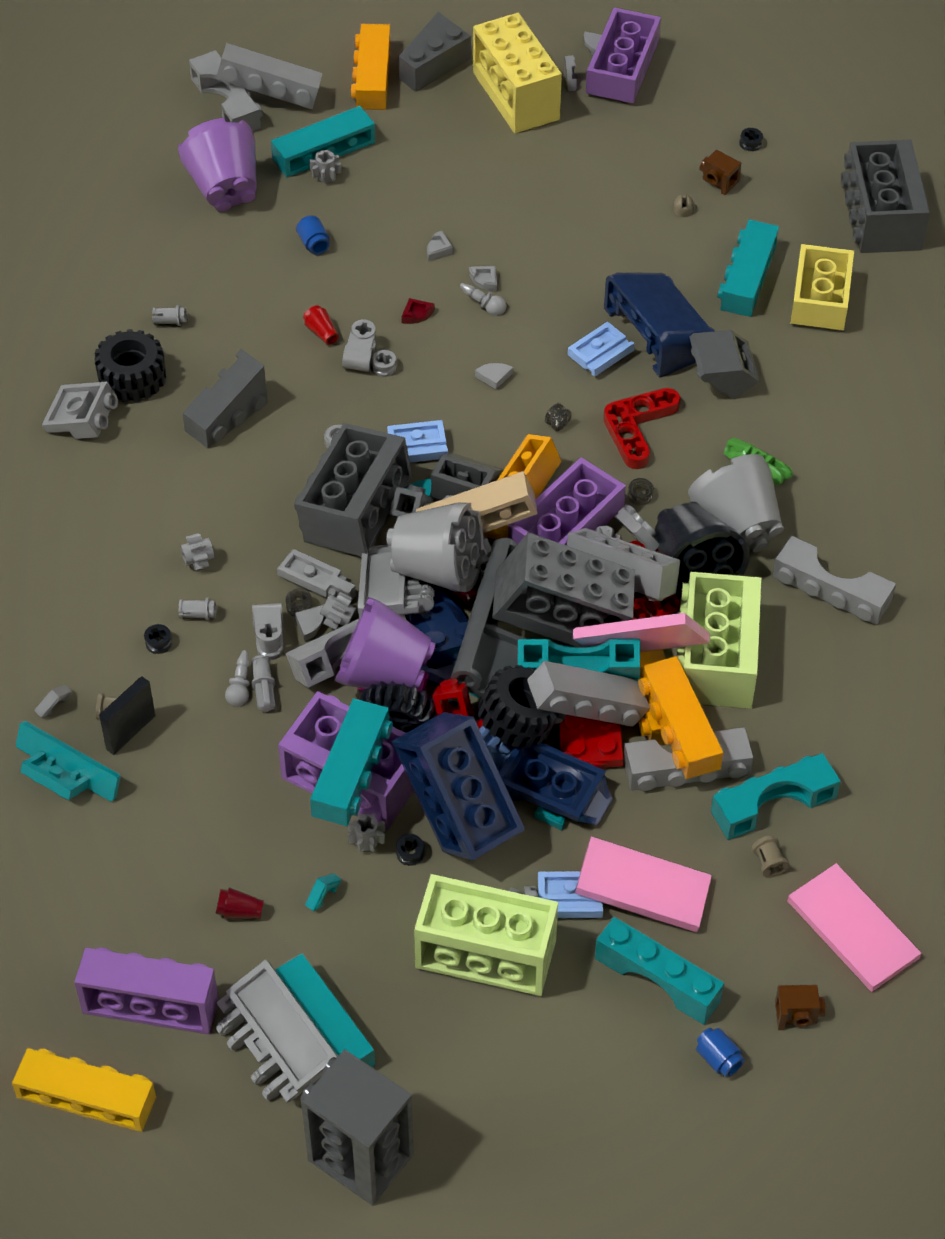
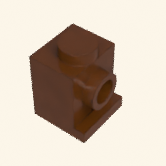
[699,150,742,195]
[775,985,825,1030]

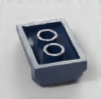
[405,580,468,669]
[499,743,613,825]

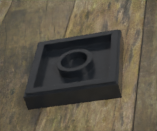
[99,676,156,755]

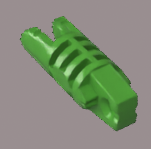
[724,437,793,485]

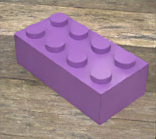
[586,7,661,103]
[508,457,626,546]
[74,947,219,1035]

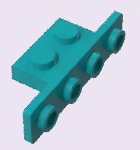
[16,721,121,801]

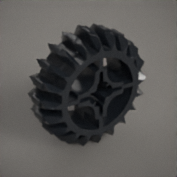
[359,681,437,733]

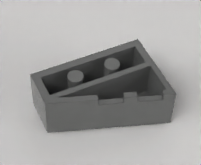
[399,12,471,92]
[183,349,268,448]

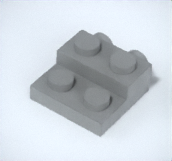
[42,381,118,439]

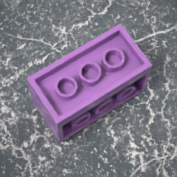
[278,691,414,830]

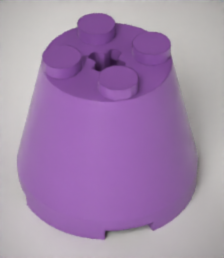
[178,118,257,212]
[335,597,436,689]

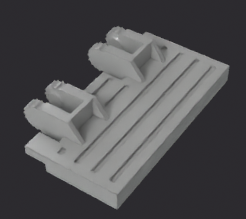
[358,545,435,618]
[216,959,338,1103]

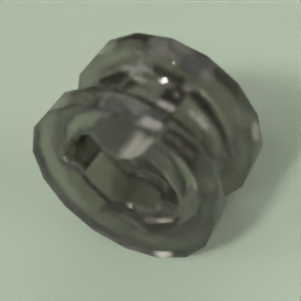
[545,403,572,431]
[627,478,654,505]
[285,588,312,617]

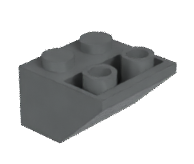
[689,330,760,399]
[431,453,504,500]

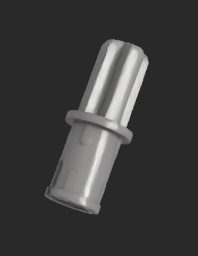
[251,655,275,712]

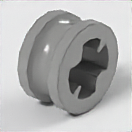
[372,350,397,377]

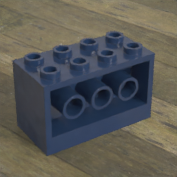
[391,712,525,860]

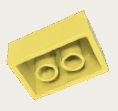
[790,244,854,330]

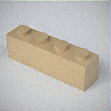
[416,471,538,533]

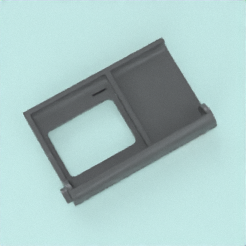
[451,538,579,724]

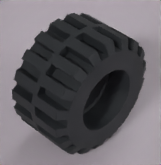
[94,329,166,402]
[478,665,560,748]

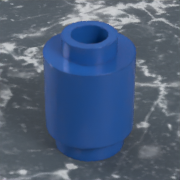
[296,216,330,255]
[696,1028,745,1078]

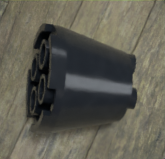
[654,501,750,597]

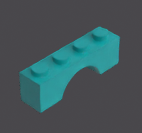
[518,639,640,679]
[711,753,841,840]
[595,917,724,1025]

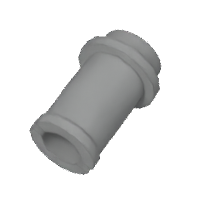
[152,305,187,326]
[179,597,217,621]

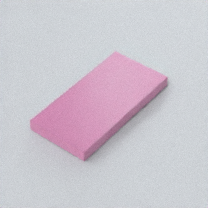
[573,613,710,652]
[575,836,712,933]
[787,863,922,992]

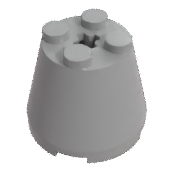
[688,454,784,552]
[387,502,483,592]

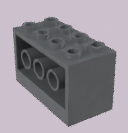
[841,140,930,253]
[294,423,413,557]
[492,532,635,648]
[301,1049,414,1206]

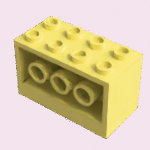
[473,12,562,134]

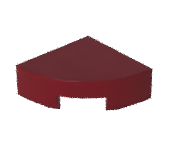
[401,298,435,324]

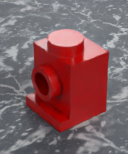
[433,679,475,717]

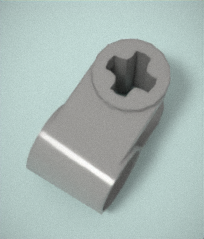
[342,319,376,372]
[252,603,283,659]

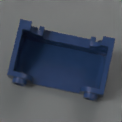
[604,272,715,378]

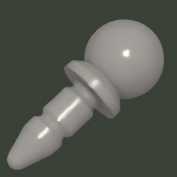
[460,283,506,316]
[225,650,250,707]

